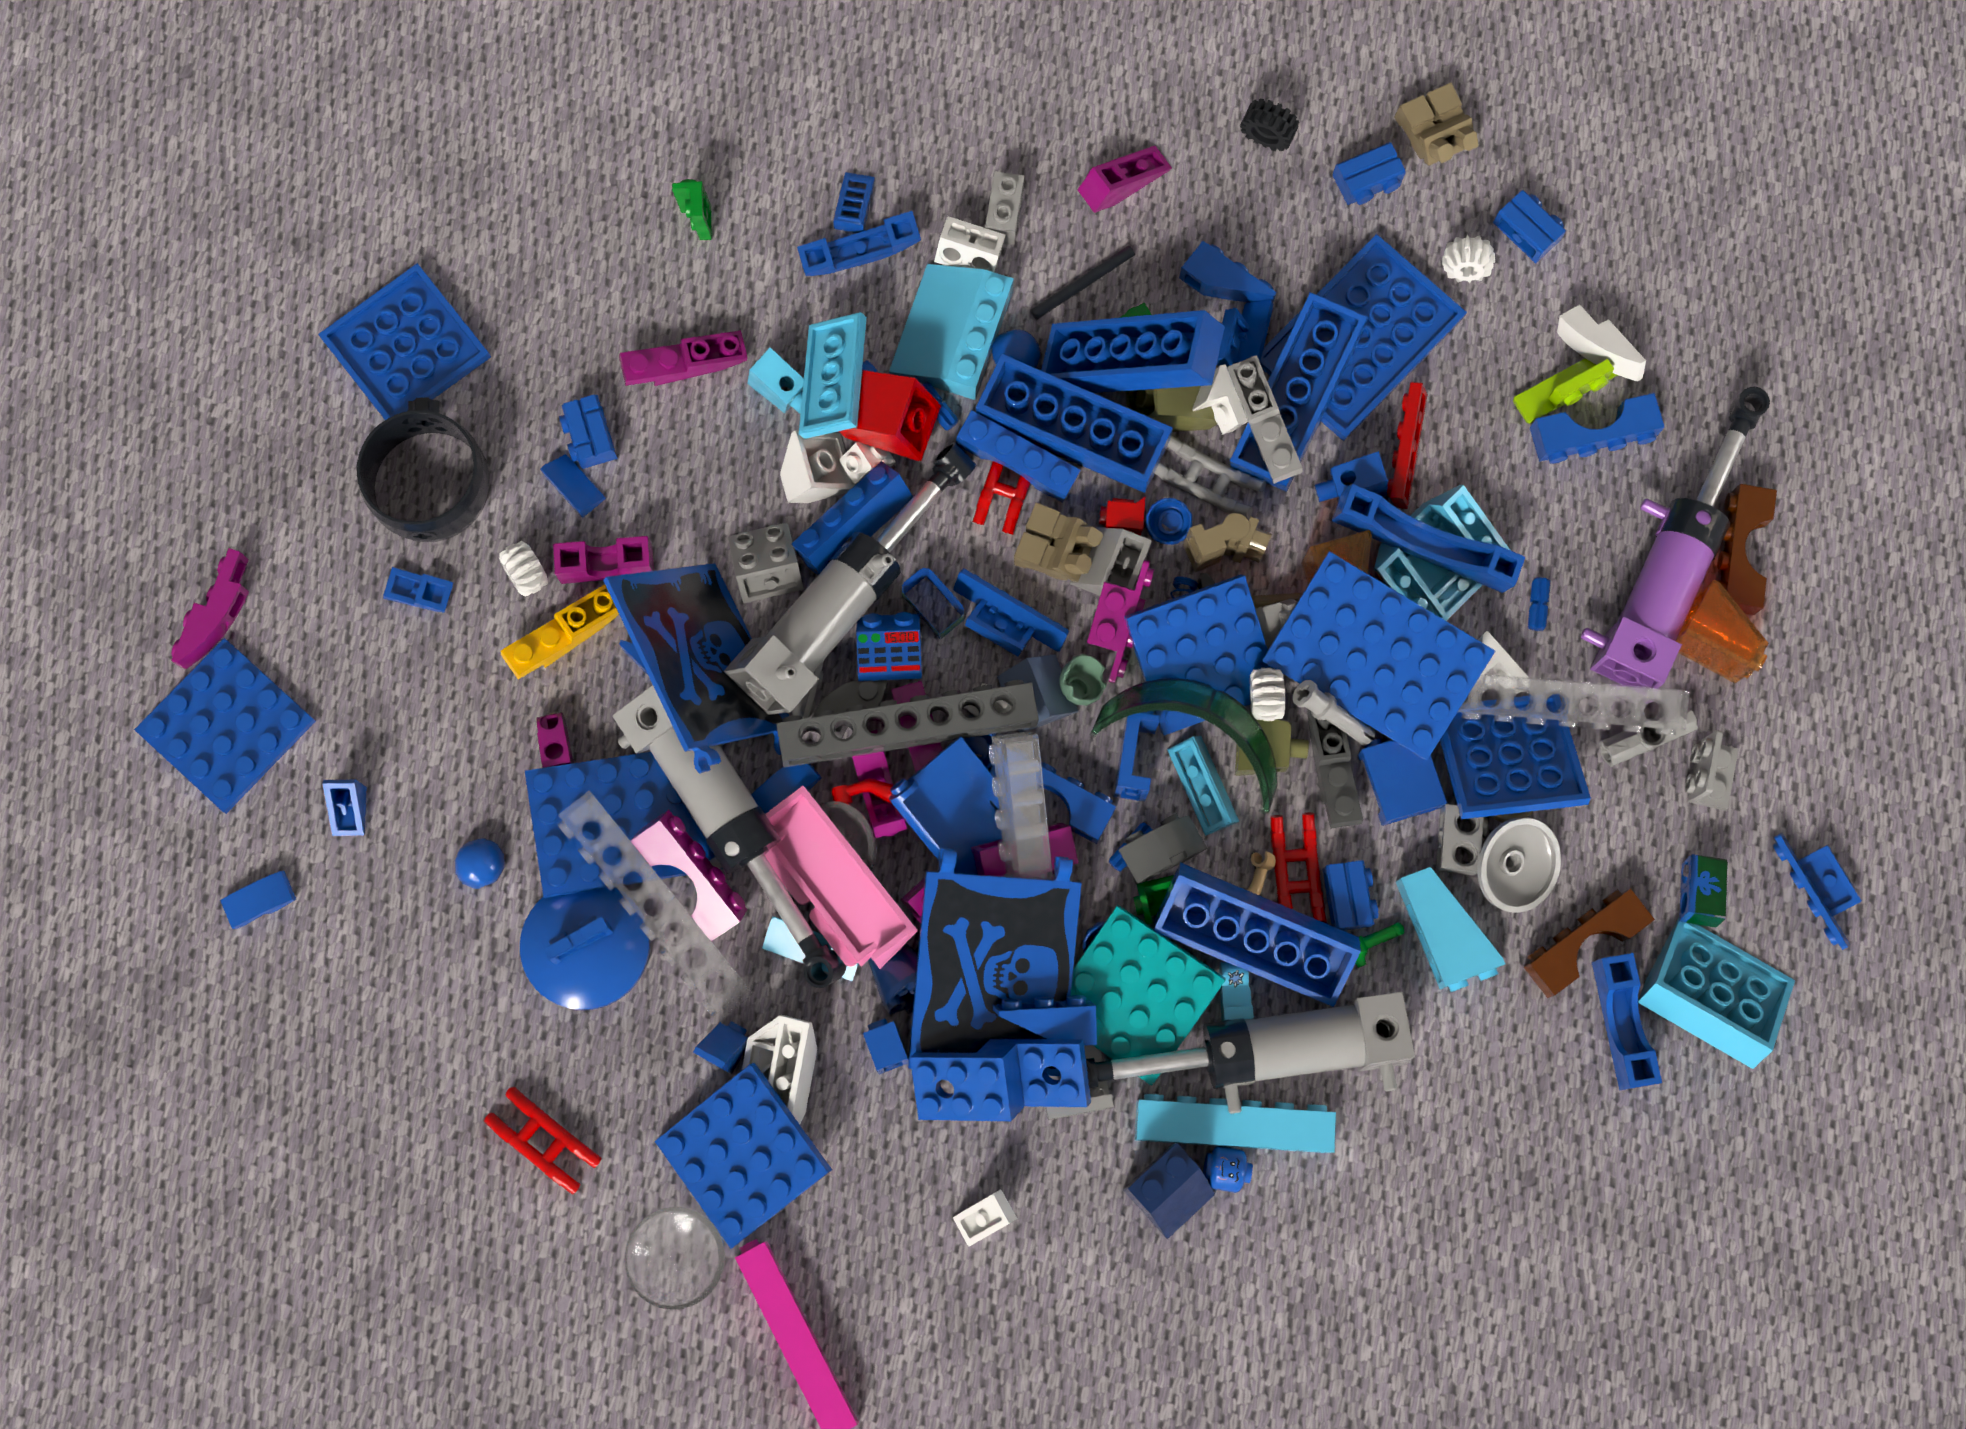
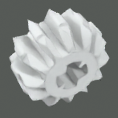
[1442,235,1495,283]
[499,541,548,597]
[1250,667,1285,721]

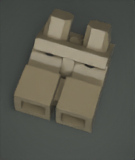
[1394,83,1478,166]
[1014,503,1103,582]
[1183,513,1272,572]

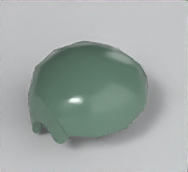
[1059,654,1107,706]

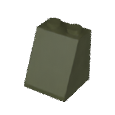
[1125,365,1218,432]

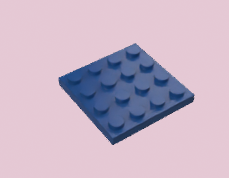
[318,263,491,420]
[1124,574,1273,735]
[134,638,316,814]
[1440,692,1591,819]
[655,1062,832,1249]

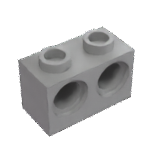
[985,171,1024,245]
[1436,804,1488,876]

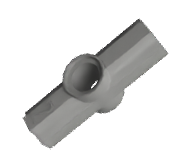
[1599,705,1698,767]

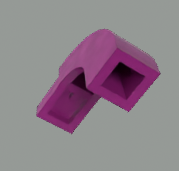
[852,730,907,838]

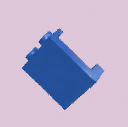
[1114,708,1160,802]
[1358,739,1447,826]

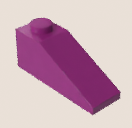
[1077,145,1172,213]

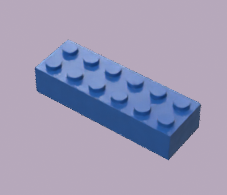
[1230,292,1367,492]
[1041,310,1225,393]
[976,354,1173,493]
[1154,862,1361,1007]

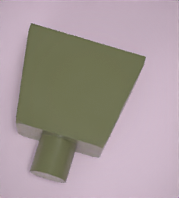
[1235,711,1309,776]

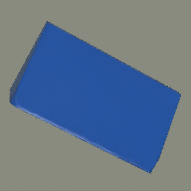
[540,454,606,518]

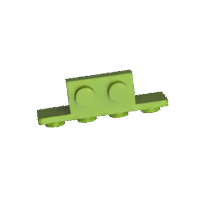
[1513,358,1618,424]

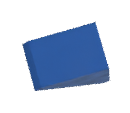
[322,779,367,836]

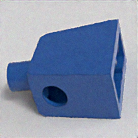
[1314,451,1388,502]

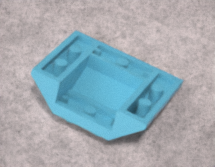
[1374,485,1510,621]

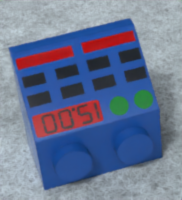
[856,612,922,681]

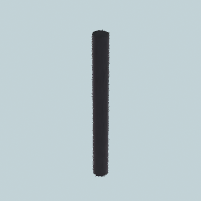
[1030,245,1135,320]

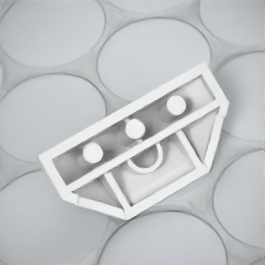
[742,1015,817,1124]

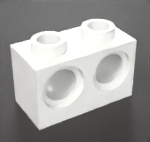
[934,216,1005,272]

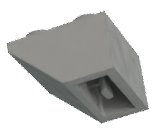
[1069,527,1152,596]

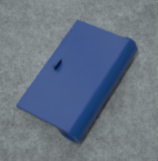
[889,736,1035,875]

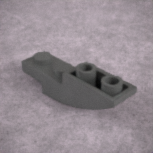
[1307,709,1363,829]

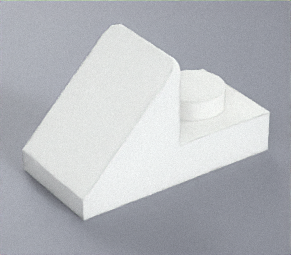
[1192,364,1248,435]
[1477,631,1529,692]
[953,1189,1017,1246]

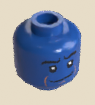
[1203,1146,1253,1193]

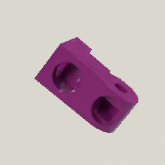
[536,712,574,768]

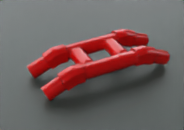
[972,461,1030,535]
[1270,812,1327,924]
[484,1086,602,1195]

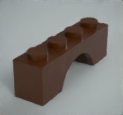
[1714,484,1777,615]
[1524,889,1655,998]

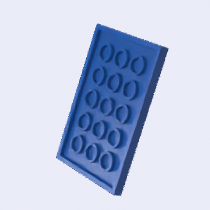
[1260,234,1467,441]
[1262,551,1496,760]
[525,752,723,898]

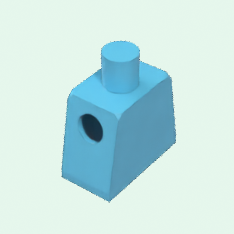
[747,348,804,414]

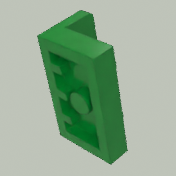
[672,179,712,240]

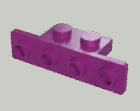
[1087,560,1155,683]

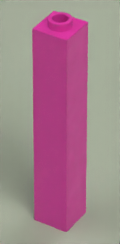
[735,1239,859,1429]

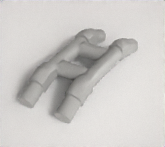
[1155,435,1266,519]

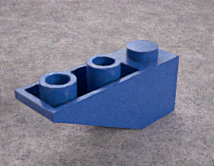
[1179,241,1277,303]
[992,995,1097,1046]

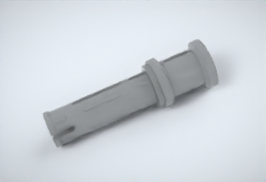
[1293,680,1375,746]

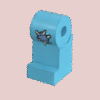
[1219,962,1254,1021]

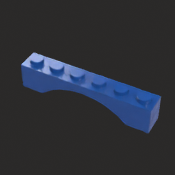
[1332,484,1525,593]

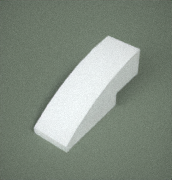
[1557,304,1646,381]

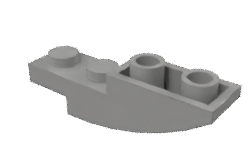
[1227,355,1303,484]

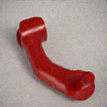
[832,778,893,805]

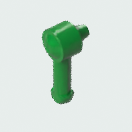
[1355,922,1405,968]

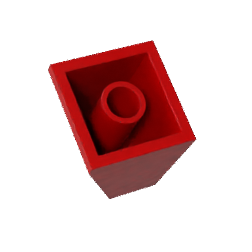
[839,370,941,461]

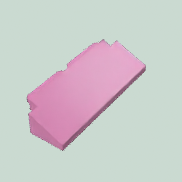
[765,786,917,969]

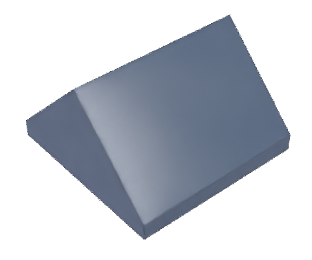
[997,655,1078,734]

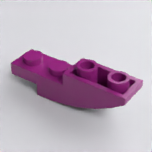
[619,330,748,386]
[171,548,249,669]

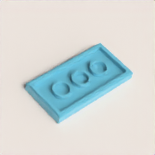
[799,312,867,439]

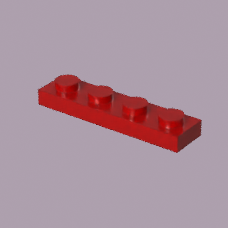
[1387,382,1428,509]

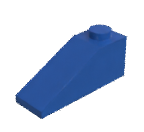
[693,1021,748,1074]

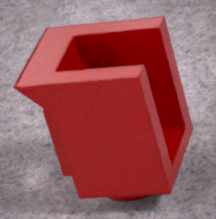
[1099,496,1146,536]

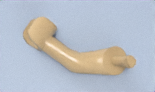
[1247,851,1276,895]

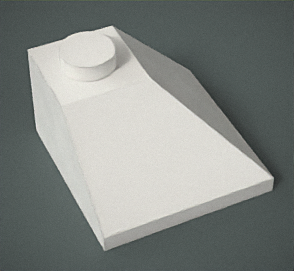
[780,430,855,503]

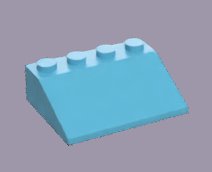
[889,264,1014,400]
[1638,918,1795,1069]

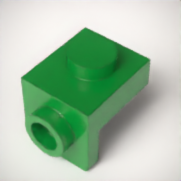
[1133,875,1174,924]

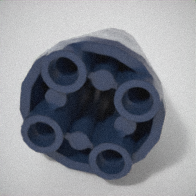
[868,943,918,1015]

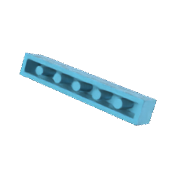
[1135,1094,1336,1153]

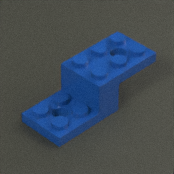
[910,1039,1091,1122]

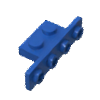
[1217,299,1274,385]
[953,568,1069,657]
[1773,832,1862,950]

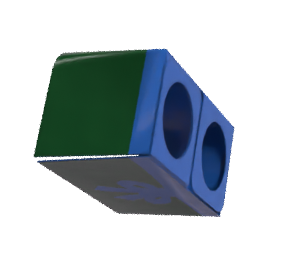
[902,568,965,639]
[1679,854,1728,928]

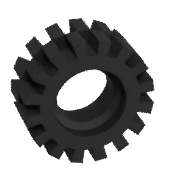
[1240,99,1299,151]

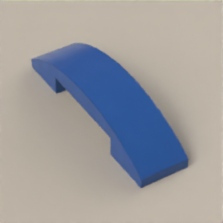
[797,211,921,276]

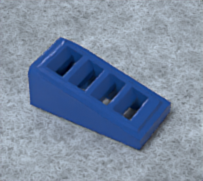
[833,172,875,233]

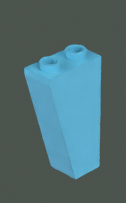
[1396,867,1505,992]

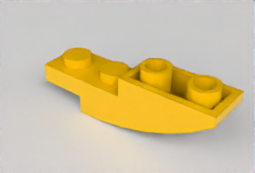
[501,584,619,680]

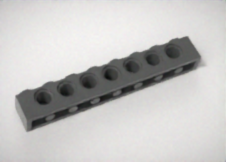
[776,680,1039,768]

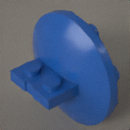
[520,887,650,1010]

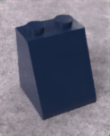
[1123,1143,1215,1239]

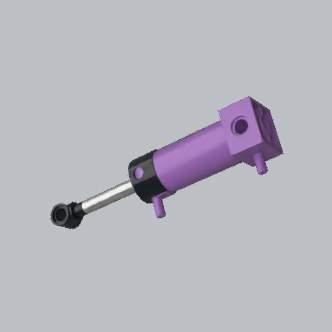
[1581,386,1770,697]

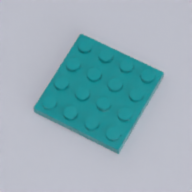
[1071,904,1226,1086]

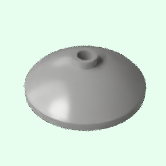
[1477,817,1561,913]

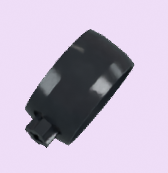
[357,397,489,542]

